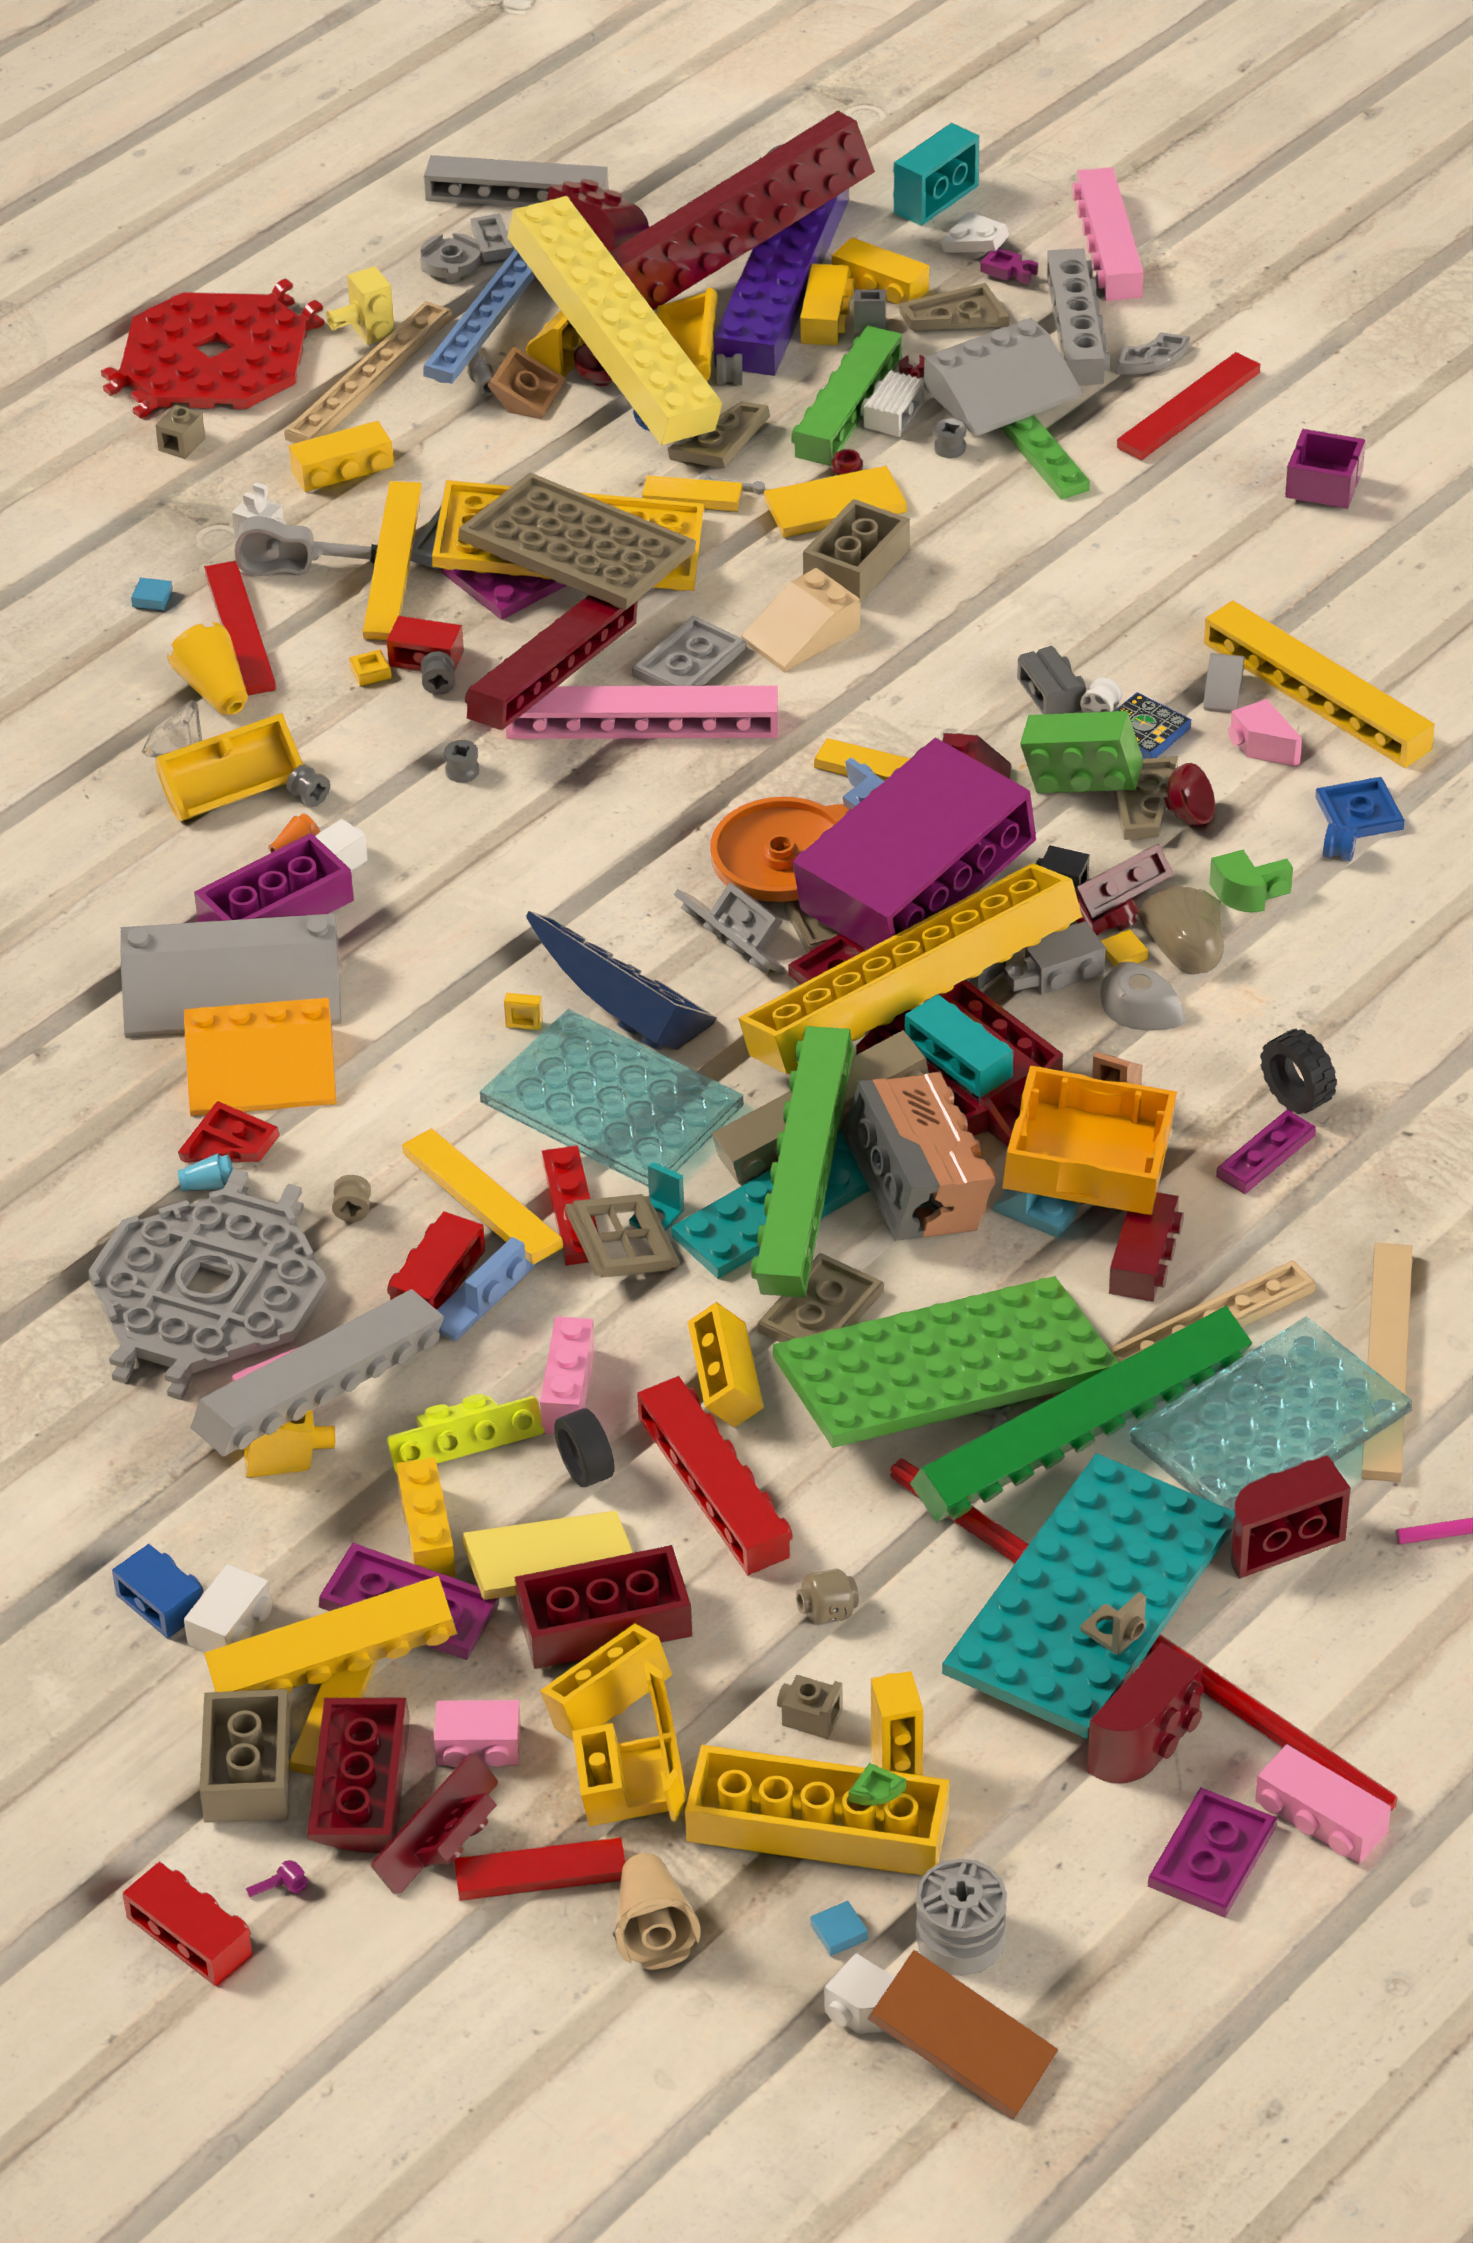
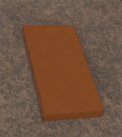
[867,1950,1059,2120]

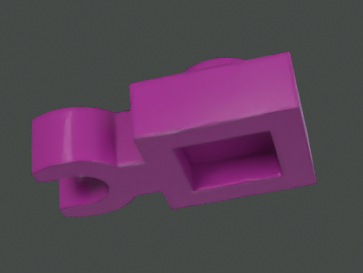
[980,248,1038,284]

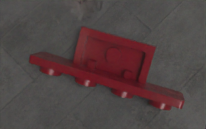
[371,1753,498,1895]

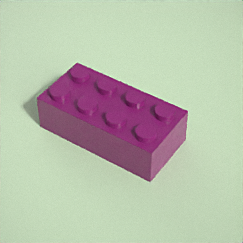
[194,833,354,922]

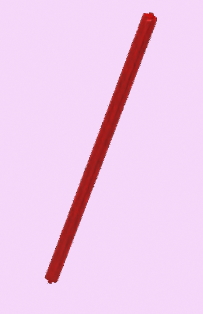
[890,1459,1398,1813]

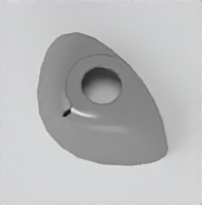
[1100,962,1185,1030]

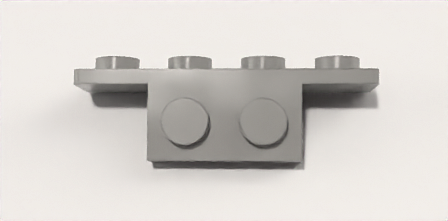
[674,882,785,974]

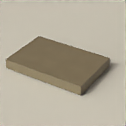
[757,1253,884,1343]

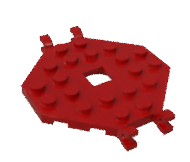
[101,278,325,419]

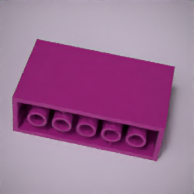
[792,737,1037,950]

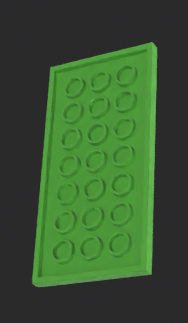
[773,1276,1119,1448]

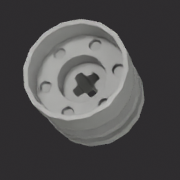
[916,1858,1007,1976]

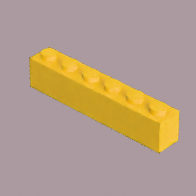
[204,1576,457,1694]

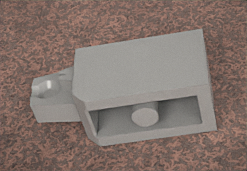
[1004,921,1106,995]

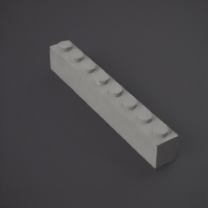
[190,1289,444,1457]

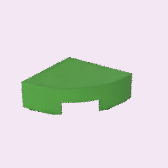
[849,1763,906,1805]

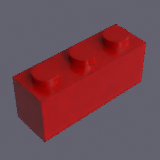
[387,1211,486,1310]
[122,1861,252,1987]

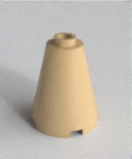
[615,1853,701,1970]

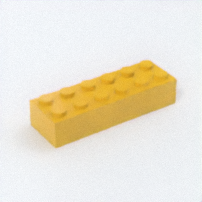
[685,1745,950,1876]

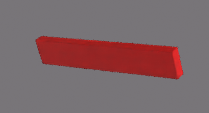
[1117,352,1261,460]
[204,561,276,696]

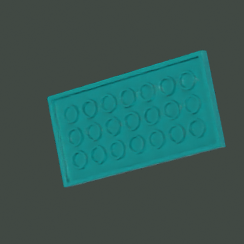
[942,1453,1234,1739]

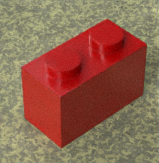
[386,616,464,672]

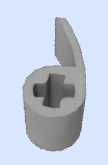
[1203,653,1245,713]

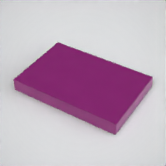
[1147,1787,1278,1918]

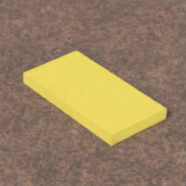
[462,1511,633,1600]

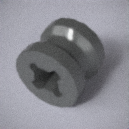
[717,354,742,386]
[934,419,966,458]
[421,652,455,695]
[444,740,479,783]
[286,764,330,807]

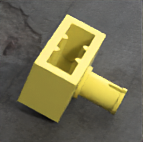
[326,266,395,345]

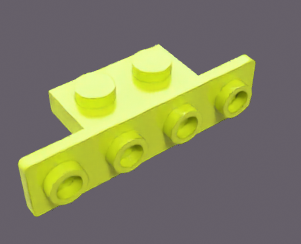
[387,1394,545,1474]

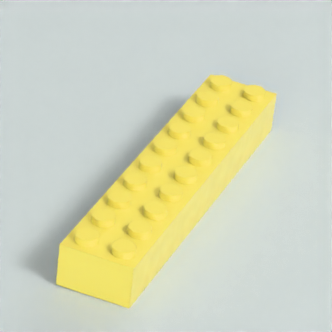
[507,196,722,445]

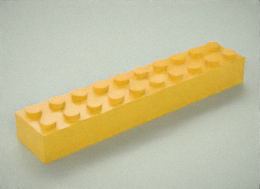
[738,863,1082,1075]

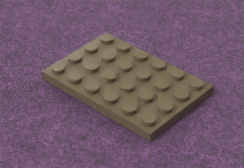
[458,472,696,610]

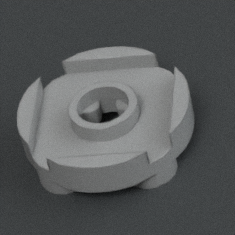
[420,233,482,283]

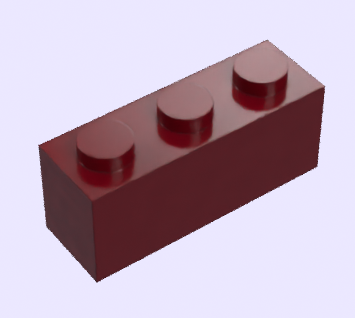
[1109,1192,1184,1302]

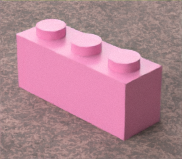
[540,1316,595,1434]
[1255,1744,1391,1864]

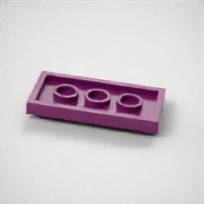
[318,1543,500,1660]

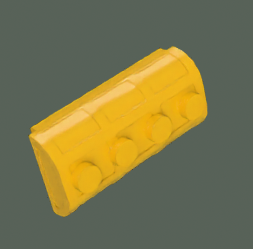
[657,287,718,381]
[155,713,303,821]

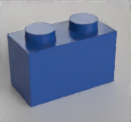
[112,1544,204,1639]

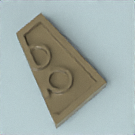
[900,283,1009,330]
[667,401,770,468]
[1114,756,1178,840]

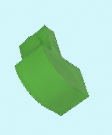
[1209,850,1293,912]

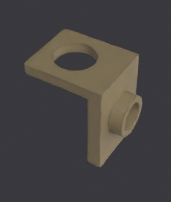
[1080,1592,1146,1655]

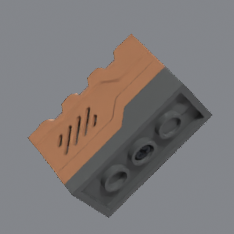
[842,1072,995,1241]

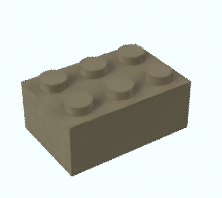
[803,499,910,603]
[199,1689,291,1823]

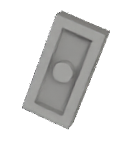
[470,214,514,262]

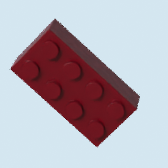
[514,1545,693,1669]

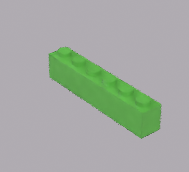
[791,325,902,466]

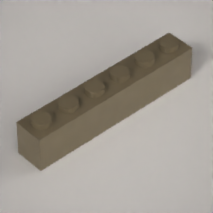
[712,1030,929,1184]

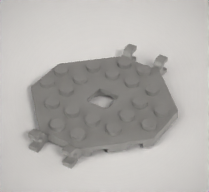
[88,1168,328,1400]

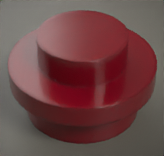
[831,449,863,475]

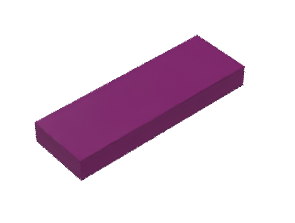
[1216,1109,1316,1194]

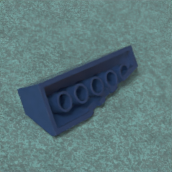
[526,911,717,1050]

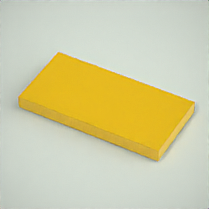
[764,465,907,538]

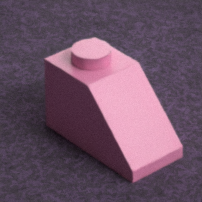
[1228,699,1302,766]

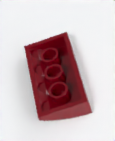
[307,1697,410,1853]

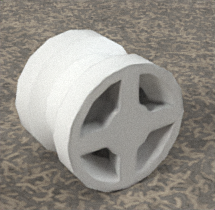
[1080,677,1122,713]

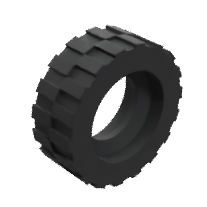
[1260,1028,1337,1114]

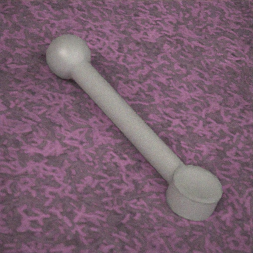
[699,474,765,494]

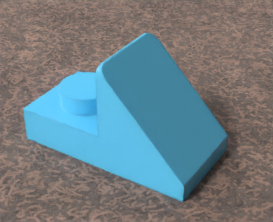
[993,1189,1077,1238]

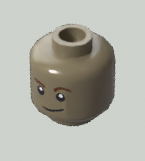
[796,1568,859,1625]

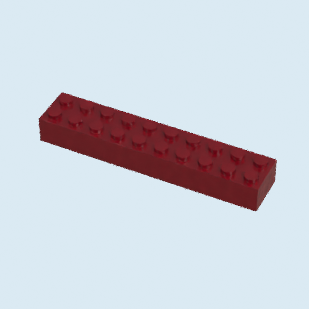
[609,110,875,310]

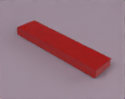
[454,1837,626,1901]

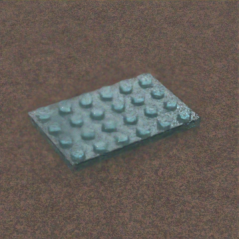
[480,1009,744,1187]
[1129,1316,1412,1511]

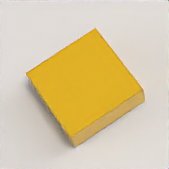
[349,649,391,686]
[1101,929,1149,967]
[504,993,543,1030]

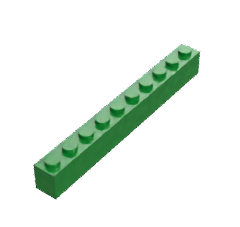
[910,1305,1252,1523]

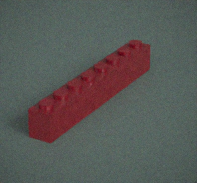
[465,595,638,731]

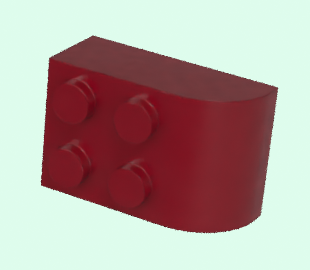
[546,179,649,252]
[1231,1455,1351,1579]
[1088,1642,1204,1783]

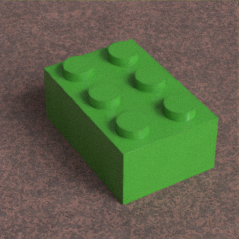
[1020,711,1143,793]

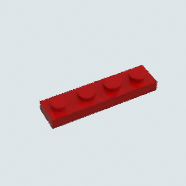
[541,1145,598,1266]

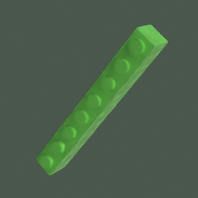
[751,1026,854,1298]

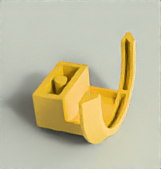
[572,1661,687,1827]

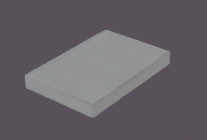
[632,616,746,686]

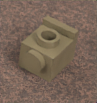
[777,1674,843,1739]

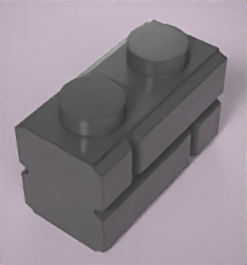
[1017,646,1086,714]

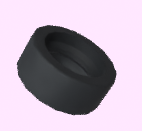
[554,1408,615,1487]

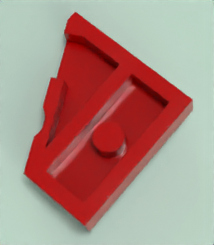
[178,1101,280,1162]

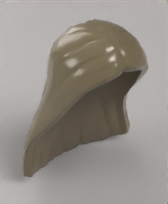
[1137,886,1224,974]

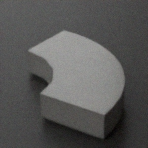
[1116,332,1190,375]

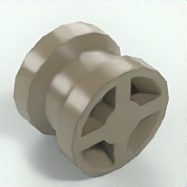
[332,1175,371,1222]

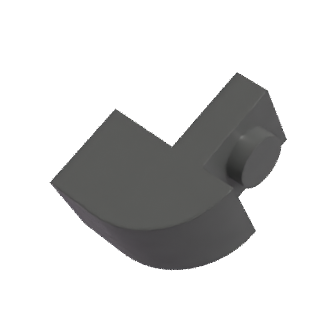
[854,290,886,338]

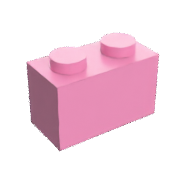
[434,1700,521,1767]

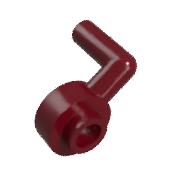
[1076,897,1140,935]

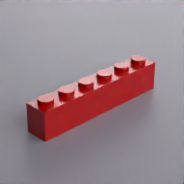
[637,1376,793,1576]

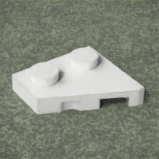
[941,212,1009,253]

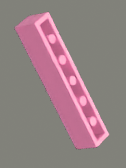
[1072,167,1143,301]

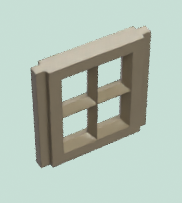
[565,1194,680,1278]

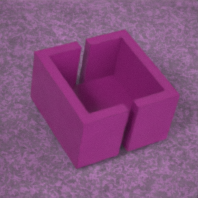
[1285,428,1366,509]

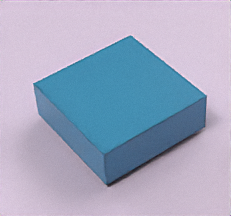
[131,577,173,610]
[810,1900,868,1956]

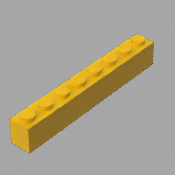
[1204,600,1435,768]

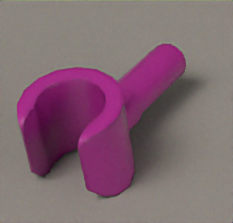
[246,1860,308,1898]

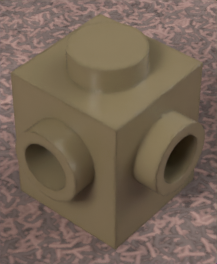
[155,405,206,459]

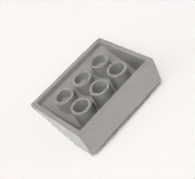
[924,318,1082,437]

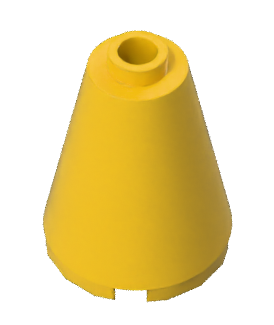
[167,622,248,715]

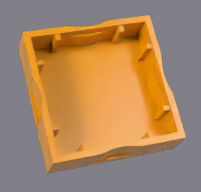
[1002,1066,1177,1215]

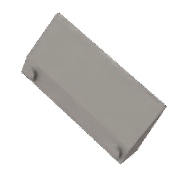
[121,914,341,1038]

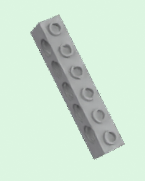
[1047,248,1110,385]

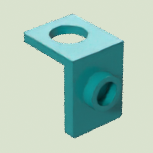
[629,1162,684,1232]

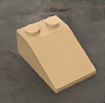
[741,568,860,672]

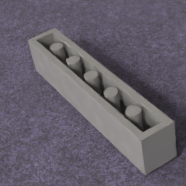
[424,155,609,207]

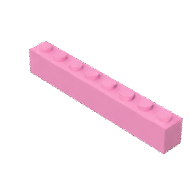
[506,686,778,739]

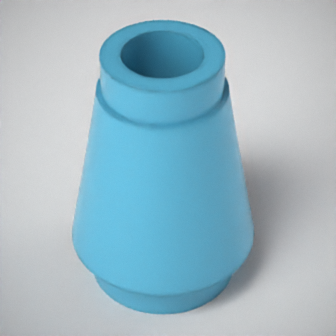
[178,1153,233,1192]

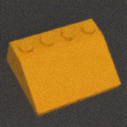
[184,997,337,1116]

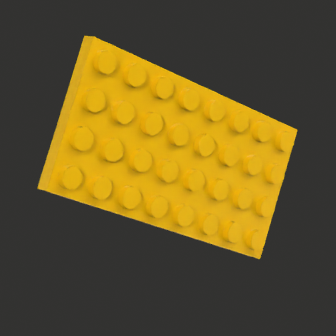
[432,480,704,591]

